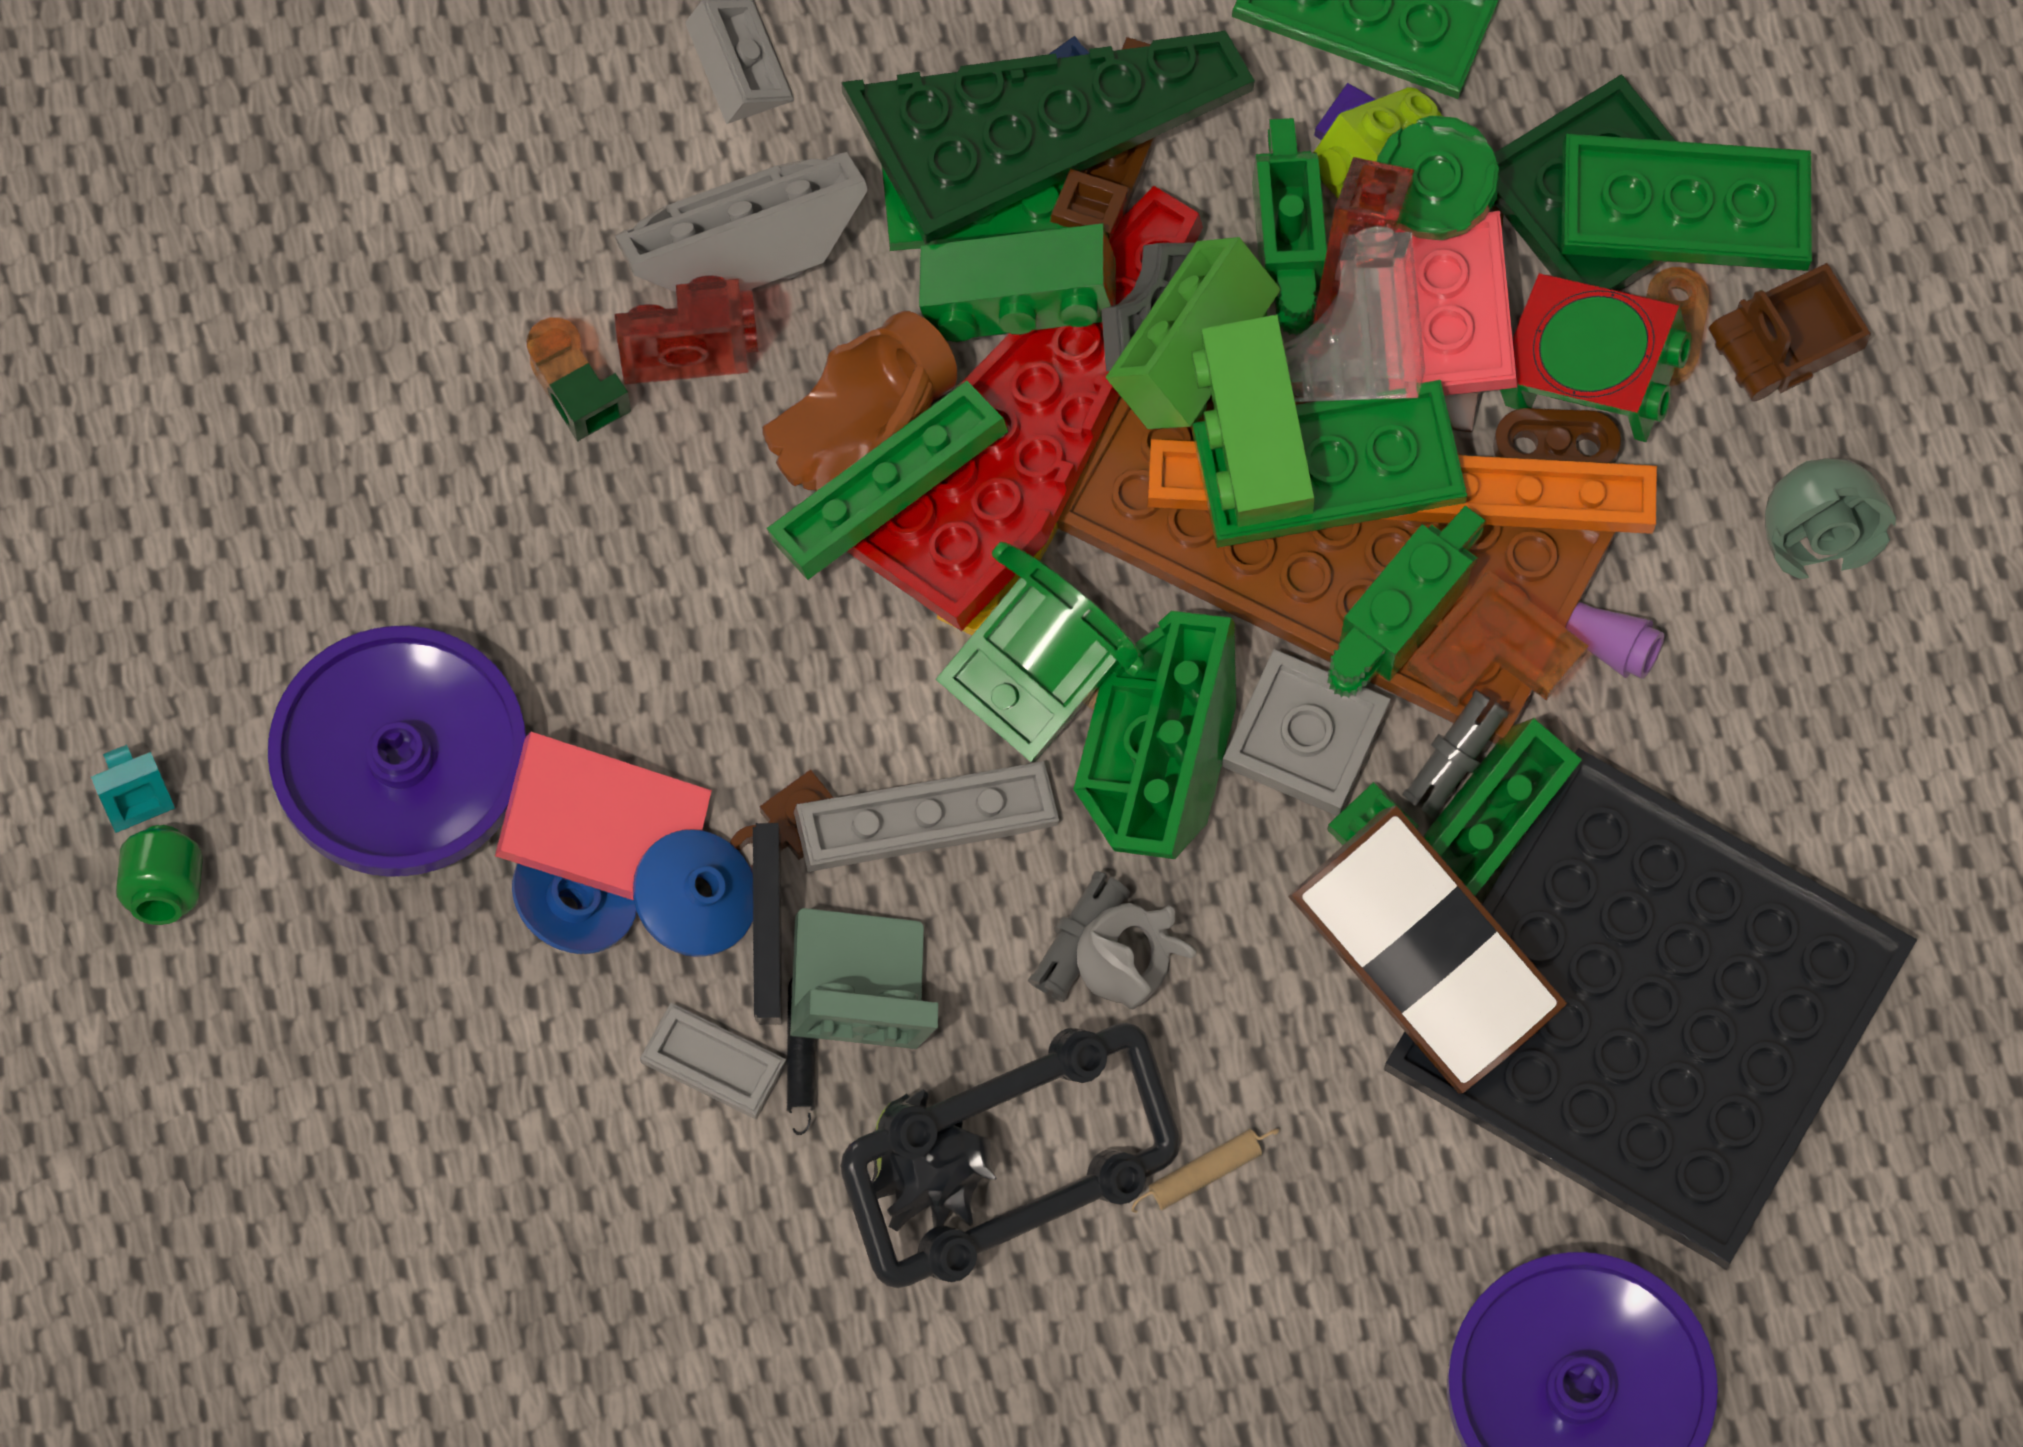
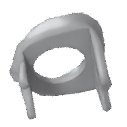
[1077,903,1196,1010]

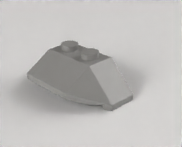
[615,152,868,305]

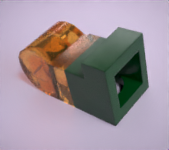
[526,317,631,442]

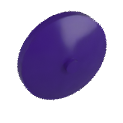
[268,626,527,877]
[1447,1252,1718,1447]

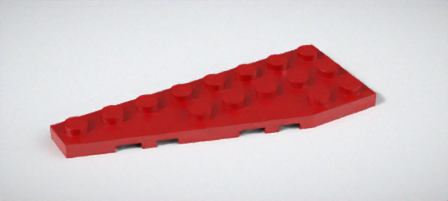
[847,186,1203,632]

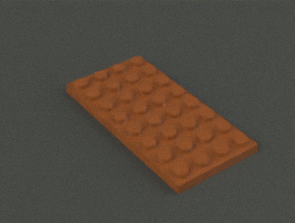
[1057,371,1615,744]

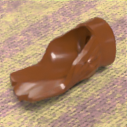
[762,310,957,492]

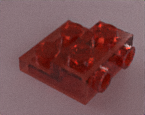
[615,275,758,385]

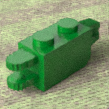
[1252,118,1328,336]
[1327,506,1485,698]

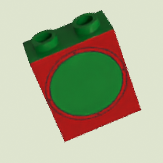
[1500,273,1692,442]

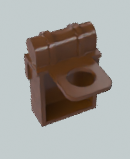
[1708,263,1871,402]

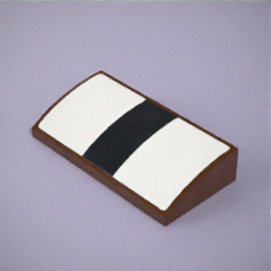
[1288,805,1567,1094]

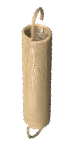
[1132,1128,1279,1213]

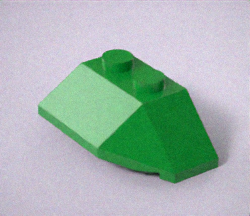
[1073,611,1236,859]

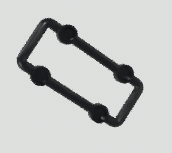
[840,1023,1180,1288]

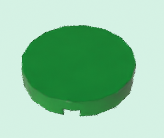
[1374,116,1500,240]

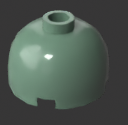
[1765,458,1896,579]

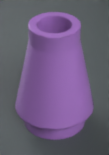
[1564,602,1664,679]

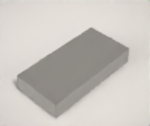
[640,1003,786,1119]

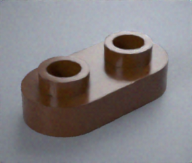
[1493,408,1621,463]

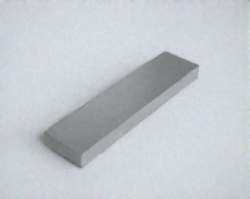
[794,761,1059,872]

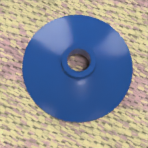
[633,830,753,957]
[512,863,637,954]

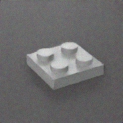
[1222,649,1391,816]

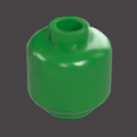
[116,825,203,925]

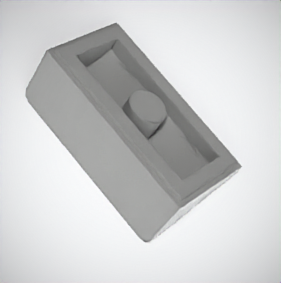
[685,0,794,124]

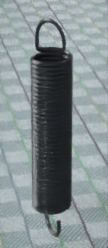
[786,977,816,1135]

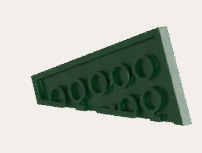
[841,31,1255,244]

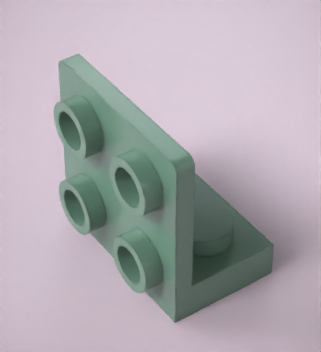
[790,908,938,1049]

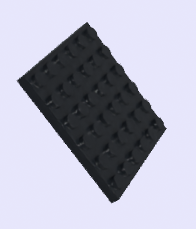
[1384,748,1917,1270]

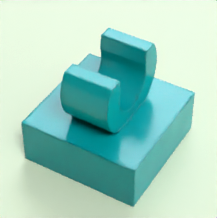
[91,744,175,833]

